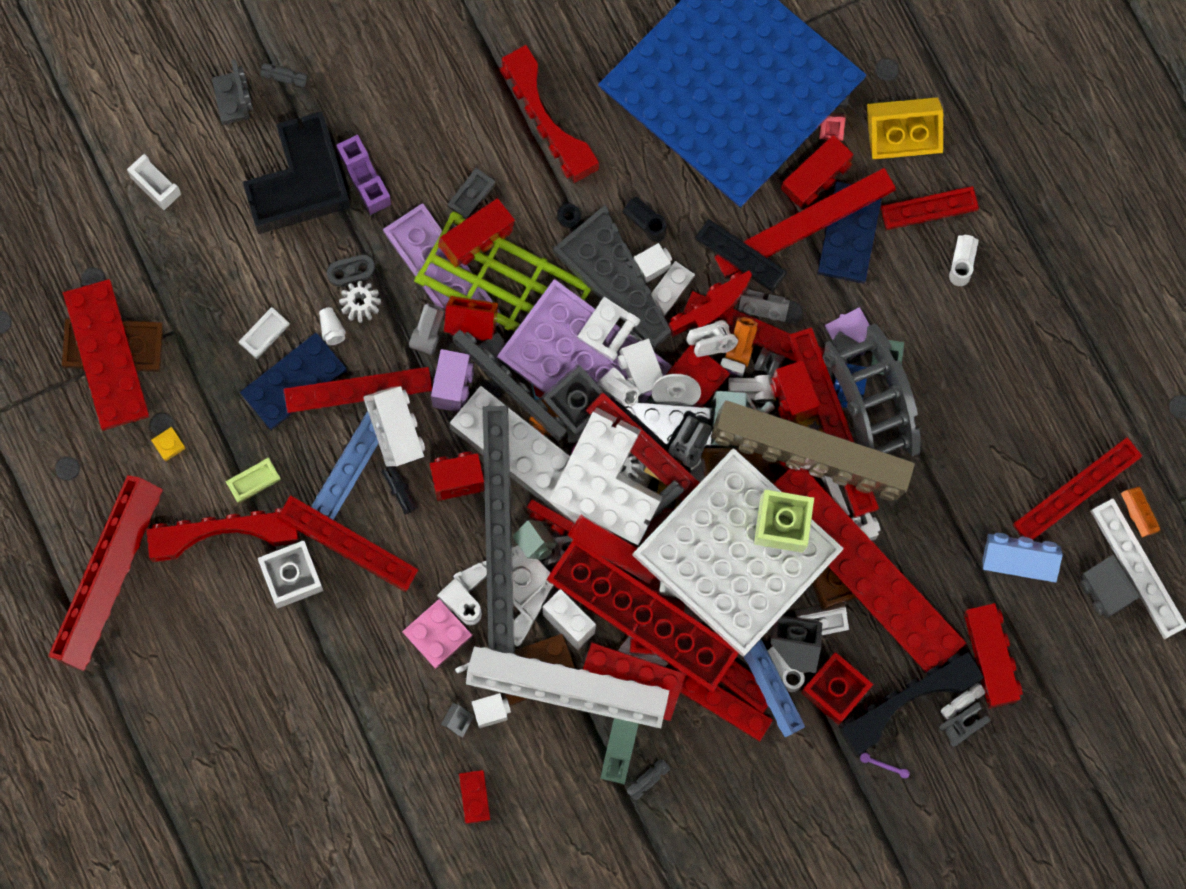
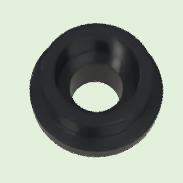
[557,204,581,228]

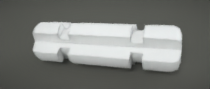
[941,683,985,720]

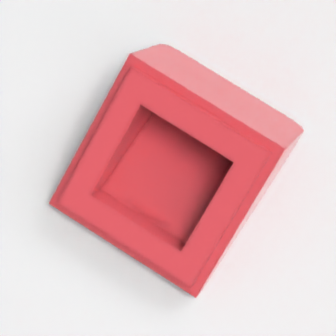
[819,113,846,141]

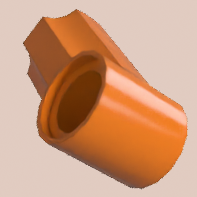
[725,317,758,368]

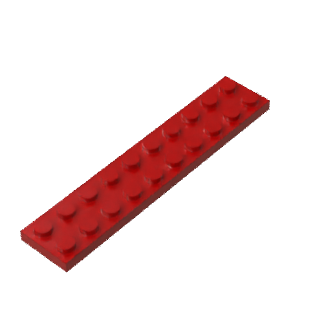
[773,468,966,675]

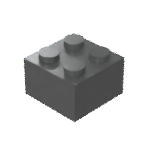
[541,364,609,435]

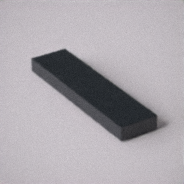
[695,219,787,293]

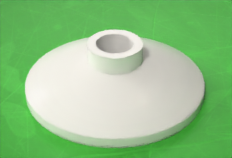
[652,374,701,406]

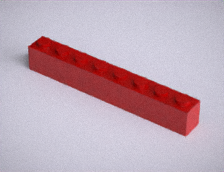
[48,475,163,671]

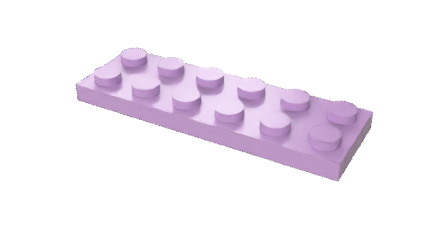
[383,203,501,339]

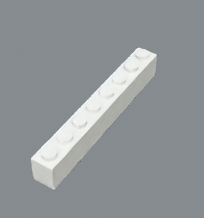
[466,647,669,728]

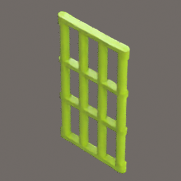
[414,211,591,332]

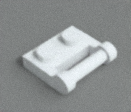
[577,297,640,361]

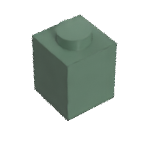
[512,520,557,560]

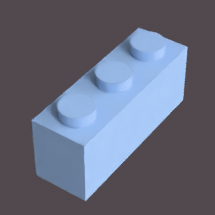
[982,533,1062,582]

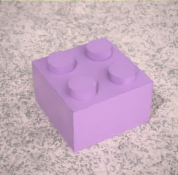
[431,349,474,412]

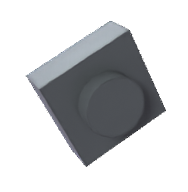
[441,703,474,738]

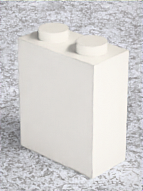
[543,589,596,650]

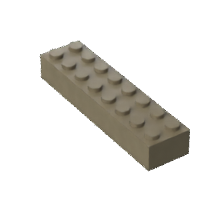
[710,400,915,501]

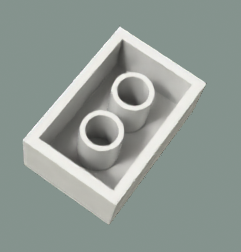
[363,386,425,466]

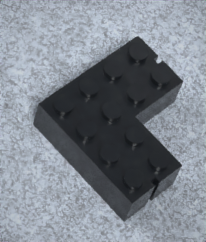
[243,111,351,234]

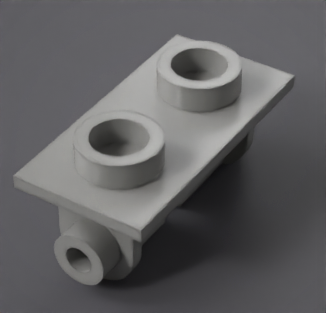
[738,289,790,322]

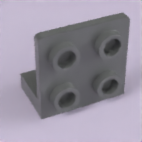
[212,59,253,125]

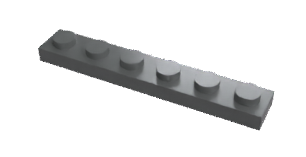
[452,330,567,442]

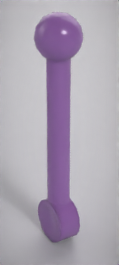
[860,753,910,778]

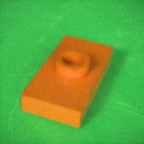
[1121,487,1160,537]

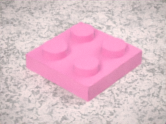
[402,599,472,669]

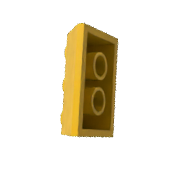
[867,97,943,160]

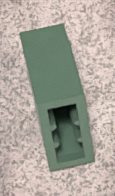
[600,718,639,784]

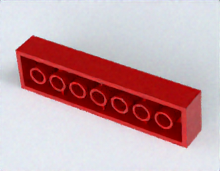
[546,540,739,693]

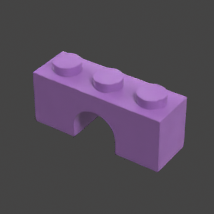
[336,135,391,215]

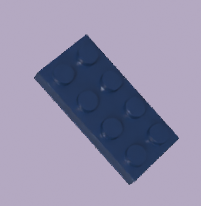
[818,182,882,284]
[240,333,347,431]

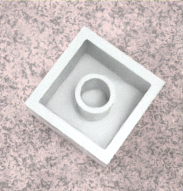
[258,541,323,609]

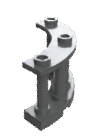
[823,323,921,456]

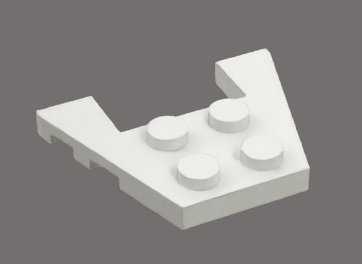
[453,546,553,647]

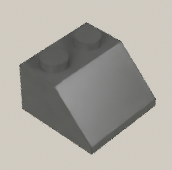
[1080,554,1139,620]
[771,616,823,673]

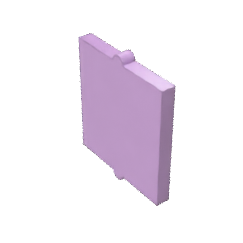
[825,307,870,359]

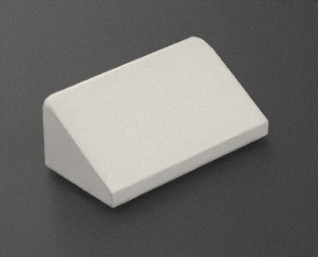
[795,603,849,635]

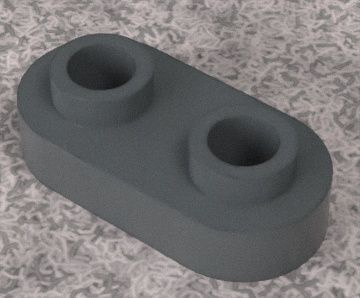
[327,255,375,287]

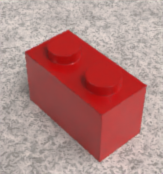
[444,296,498,340]

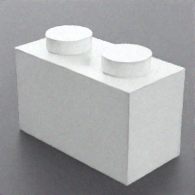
[617,338,663,396]

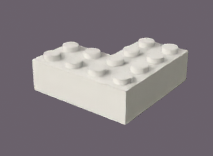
[549,408,663,545]

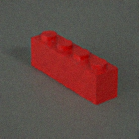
[963,603,1023,709]

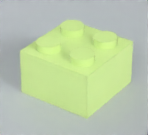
[754,490,814,553]

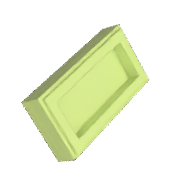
[225,458,281,504]

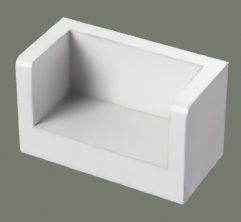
[127,154,181,210]

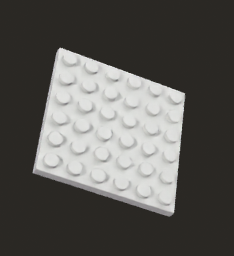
[633,448,844,657]

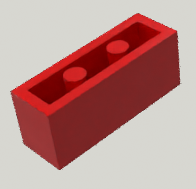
[781,135,854,209]
[438,198,515,268]

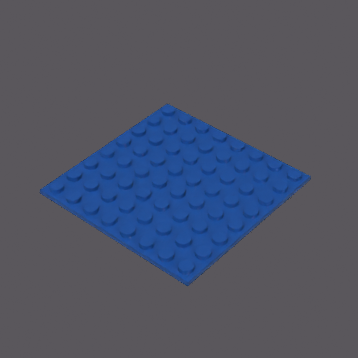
[598,0,867,208]

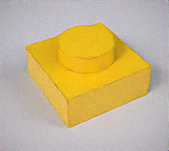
[151,427,186,462]

